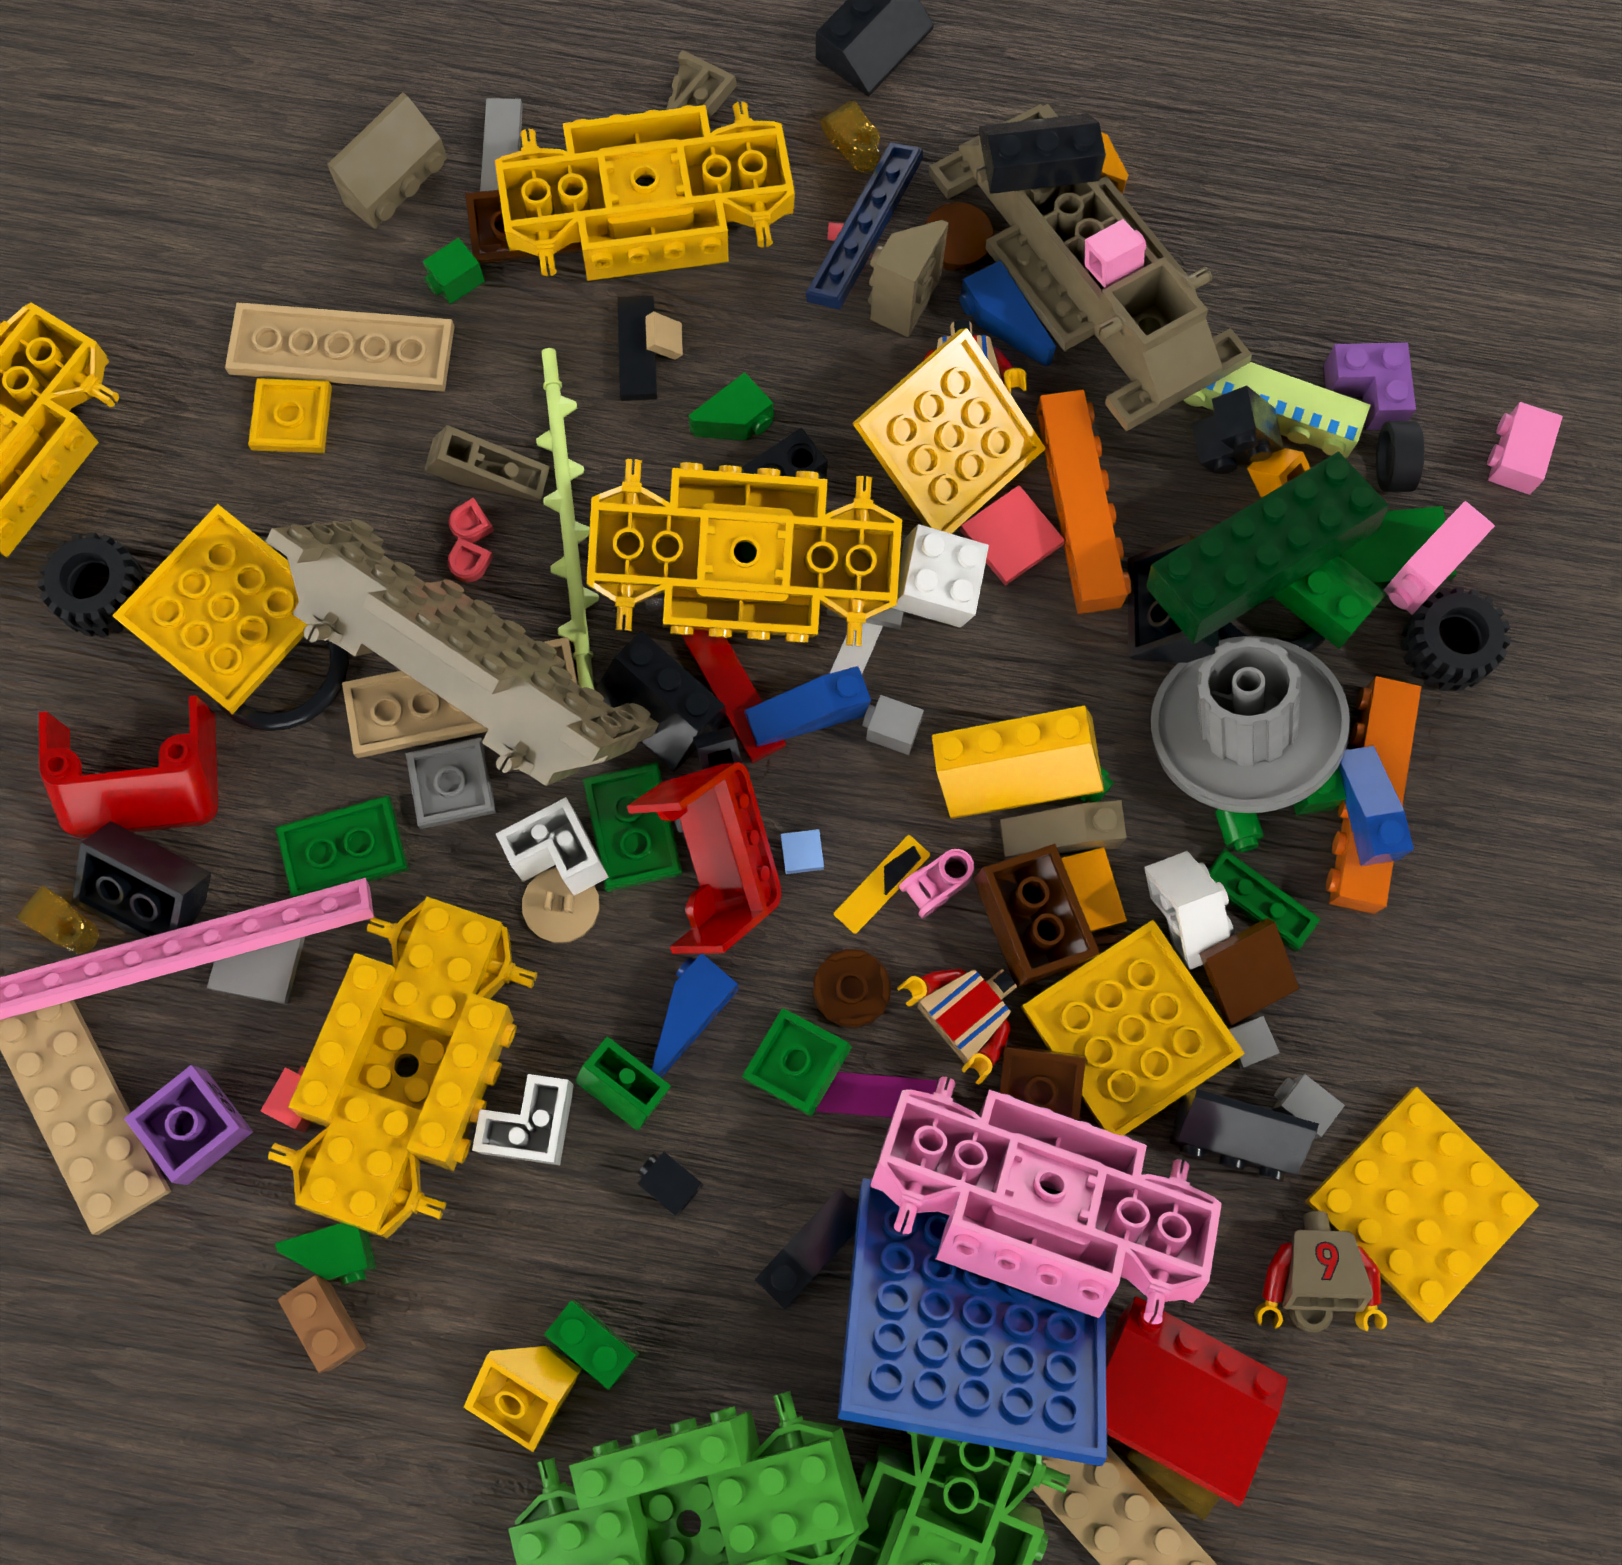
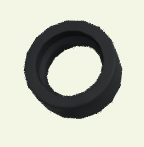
[1376,421,1425,492]

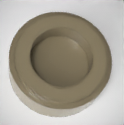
[1288,1309,1333,1332]

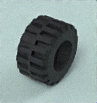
[38,532,147,637]
[1401,587,1511,692]

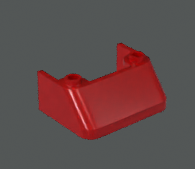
[39,695,218,838]
[627,762,781,954]

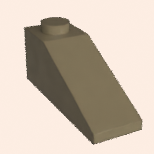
[424,425,550,502]
[1000,800,1127,859]

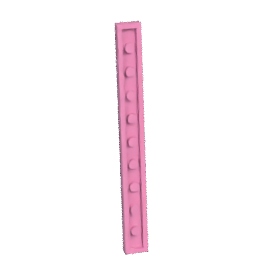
[0,878,374,1020]

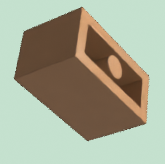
[277,1275,367,1373]

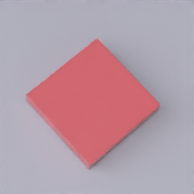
[960,485,1065,586]

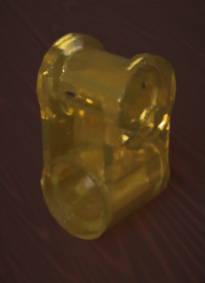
[821,100,880,172]
[16,885,99,954]

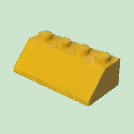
[932,705,1104,819]

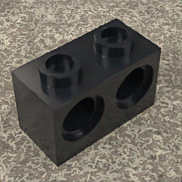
[742,427,828,479]

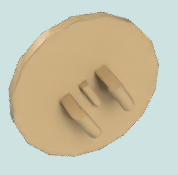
[522,867,600,943]

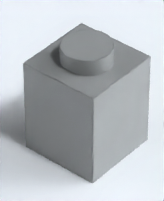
[862,695,924,755]
[1272,1074,1345,1139]

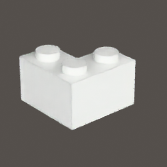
[496,797,609,896]
[1144,851,1234,970]
[472,1074,574,1166]

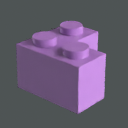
[1323,343,1416,430]

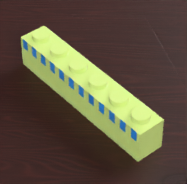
[1184,362,1371,458]

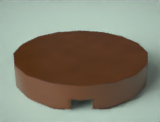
[925,202,994,271]
[813,949,891,1029]

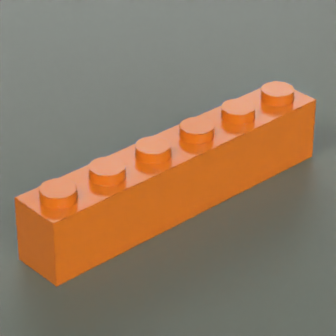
[1036,389,1131,614]
[1326,676,1422,914]

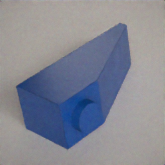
[959,260,1056,367]
[745,666,871,747]
[1339,746,1414,866]
[651,953,739,1078]

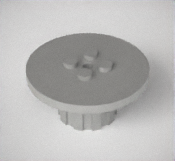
[1151,636,1350,813]

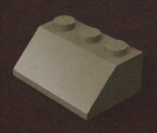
[327,92,447,229]
[868,220,949,338]

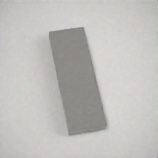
[480,98,523,192]

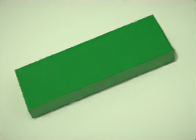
[1208,849,1321,952]

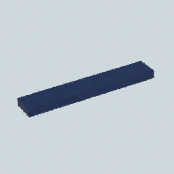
[806,142,923,310]

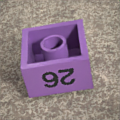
[124,1065,253,1185]

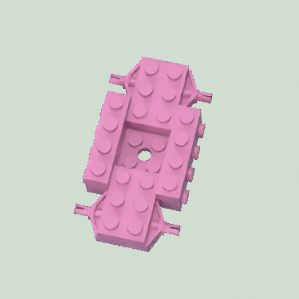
[870,1077,1222,1324]

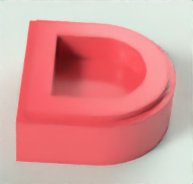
[448,497,494,543]
[448,537,493,583]

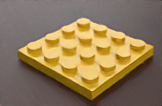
[852,328,1046,534]
[112,504,307,715]
[1020,919,1245,1136]
[1305,1087,1539,1323]

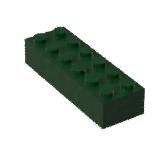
[1147,451,1389,644]

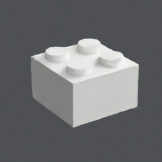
[892,524,989,628]

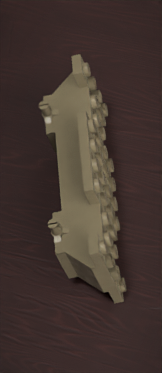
[929,104,1252,431]
[265,519,659,786]

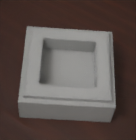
[1229,1016,1280,1069]

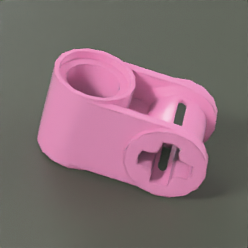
[898,849,974,919]

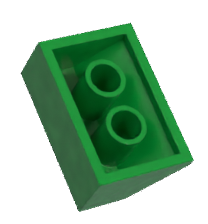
[1272,556,1387,649]

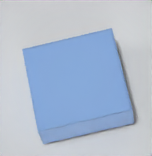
[781,829,824,874]

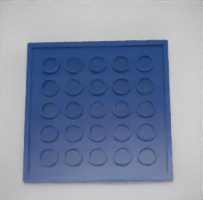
[837,1178,1107,1466]

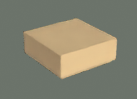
[646,311,683,360]

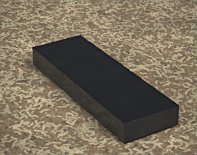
[618,295,657,401]

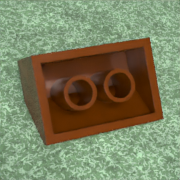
[973,844,1100,989]

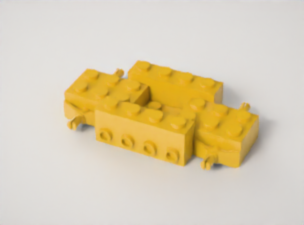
[495,102,795,281]
[0,302,119,558]
[586,459,902,646]
[268,897,537,1238]

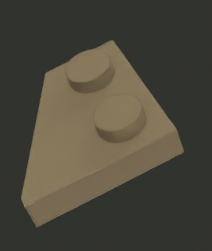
[666,50,737,120]

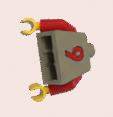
[1254,1211,1387,1332]

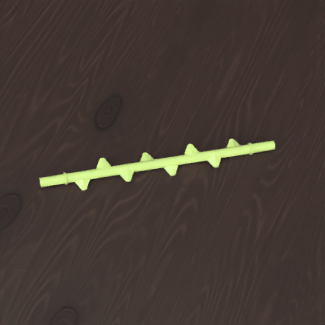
[536,348,599,690]

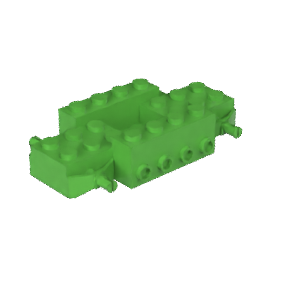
[508,1391,869,1565]
[837,1431,1070,1565]

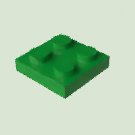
[742,1008,852,1117]

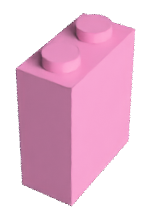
[1383,501,1495,615]

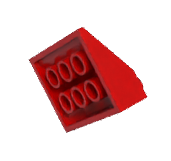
[1106,1296,1288,1507]

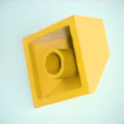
[463,1346,582,1453]

